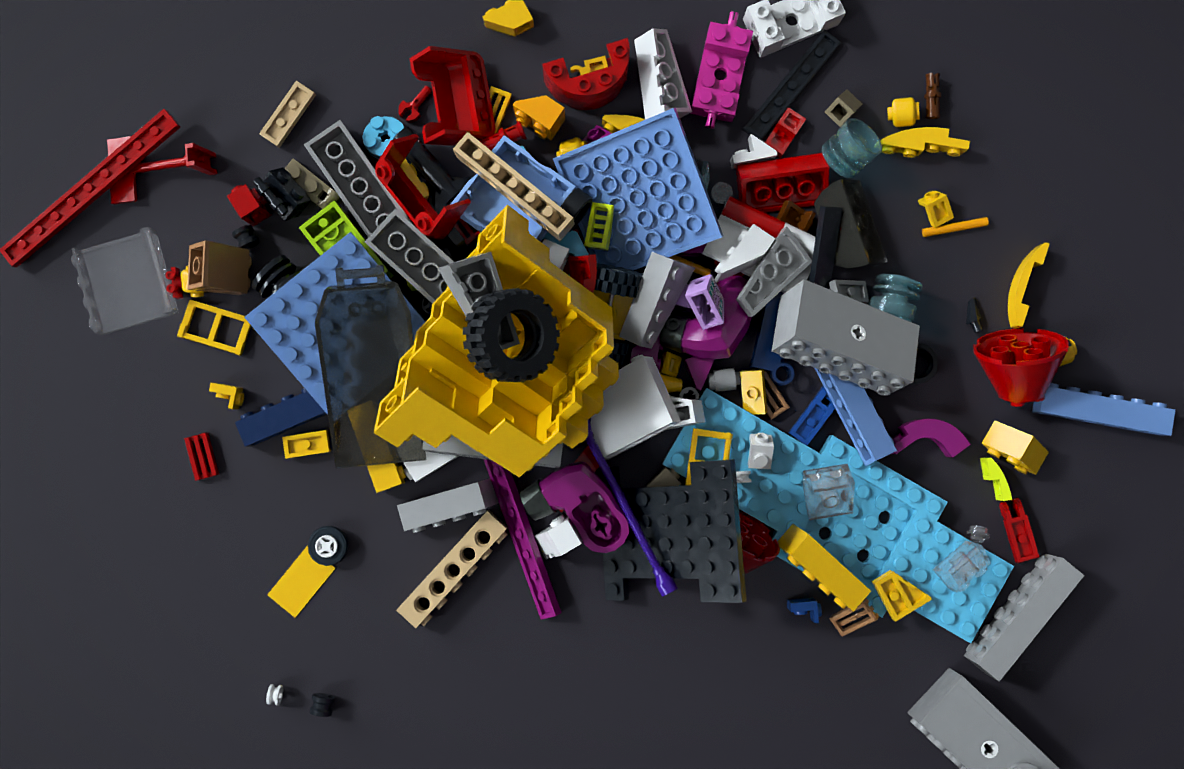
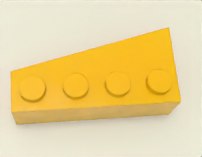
[778,524,871,612]

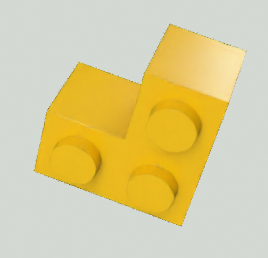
[982,421,1049,475]

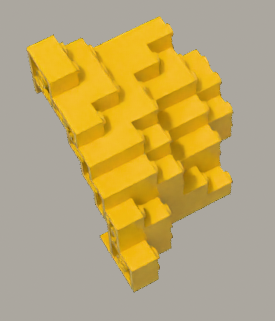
[374,205,619,477]

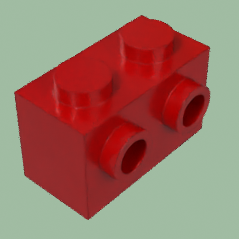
[227,184,272,226]

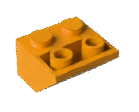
[513,95,566,140]

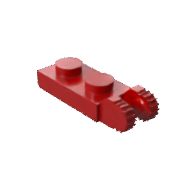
[999,498,1039,563]

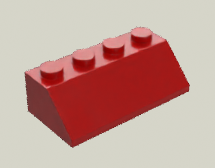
[736,153,829,212]

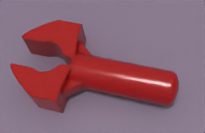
[399,86,432,123]

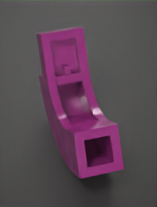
[891,419,971,457]

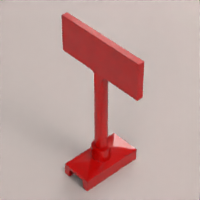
[107,136,217,204]

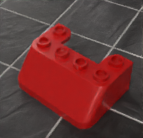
[409,46,496,146]

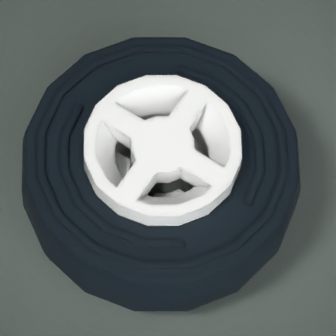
[308,526,348,566]

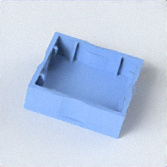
[450,135,576,242]

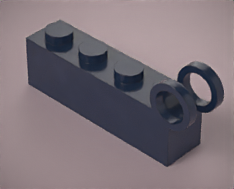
[749,291,795,386]
[235,388,327,447]

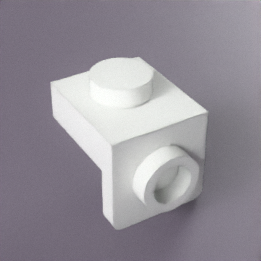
[748,433,774,469]

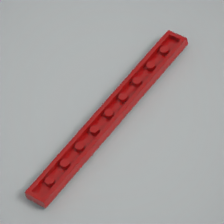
[0,109,181,268]

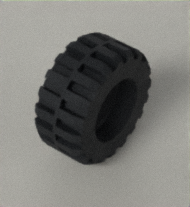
[462,288,560,382]

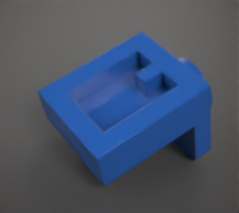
[787,598,822,623]

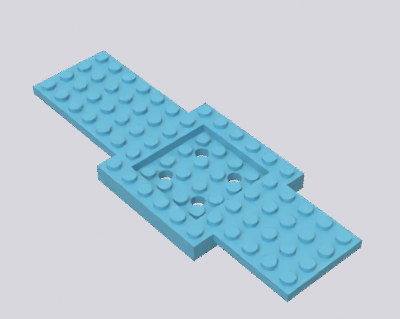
[662,388,1014,643]

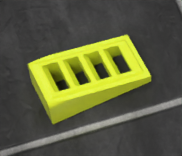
[584,202,614,251]

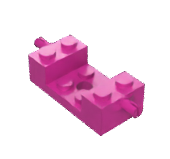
[691,12,753,129]

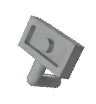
[829,280,869,304]

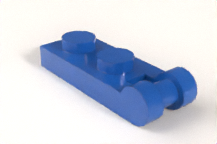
[788,386,835,446]

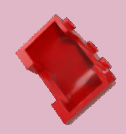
[542,38,630,110]

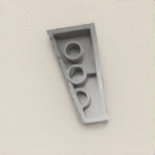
[438,252,520,350]
[619,252,695,349]
[397,478,499,533]

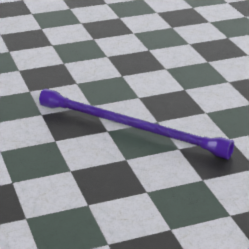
[585,419,678,597]

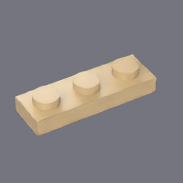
[259,81,316,148]

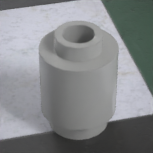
[707,368,740,392]

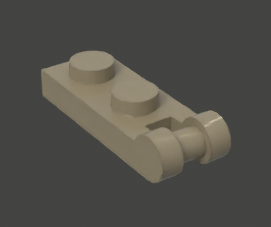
[285,158,340,209]

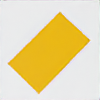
[267,545,335,618]

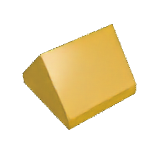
[659,352,682,378]

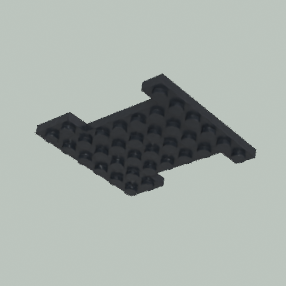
[596,459,746,603]

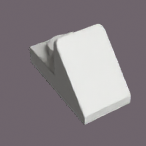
[730,134,777,169]

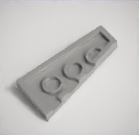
[736,227,812,317]

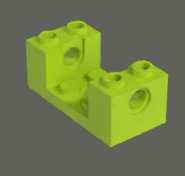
[299,201,394,279]

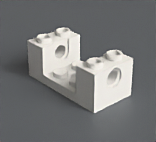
[743,0,846,58]

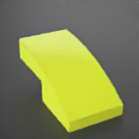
[980,457,1012,501]

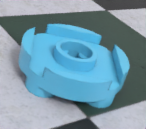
[363,116,404,159]

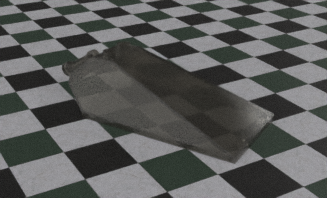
[315,265,426,468]

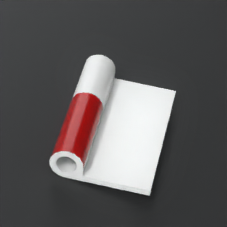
[702,196,816,293]

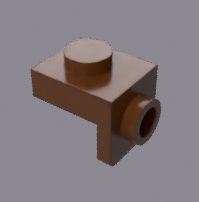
[777,200,816,232]

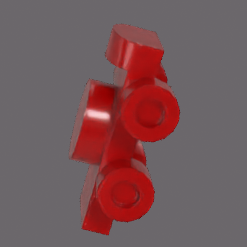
[165,267,183,299]

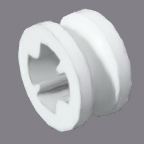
[736,471,752,483]
[266,684,283,706]

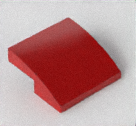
[567,254,597,293]

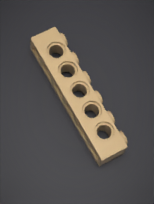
[453,132,575,241]
[396,510,508,628]

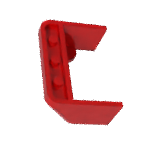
[375,134,471,242]

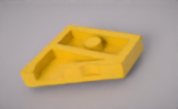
[871,570,932,622]

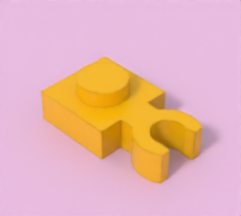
[570,56,608,75]

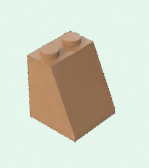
[187,240,251,295]

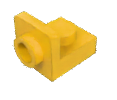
[918,191,954,228]
[209,383,244,409]

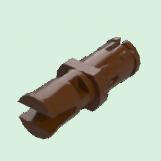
[924,73,941,119]

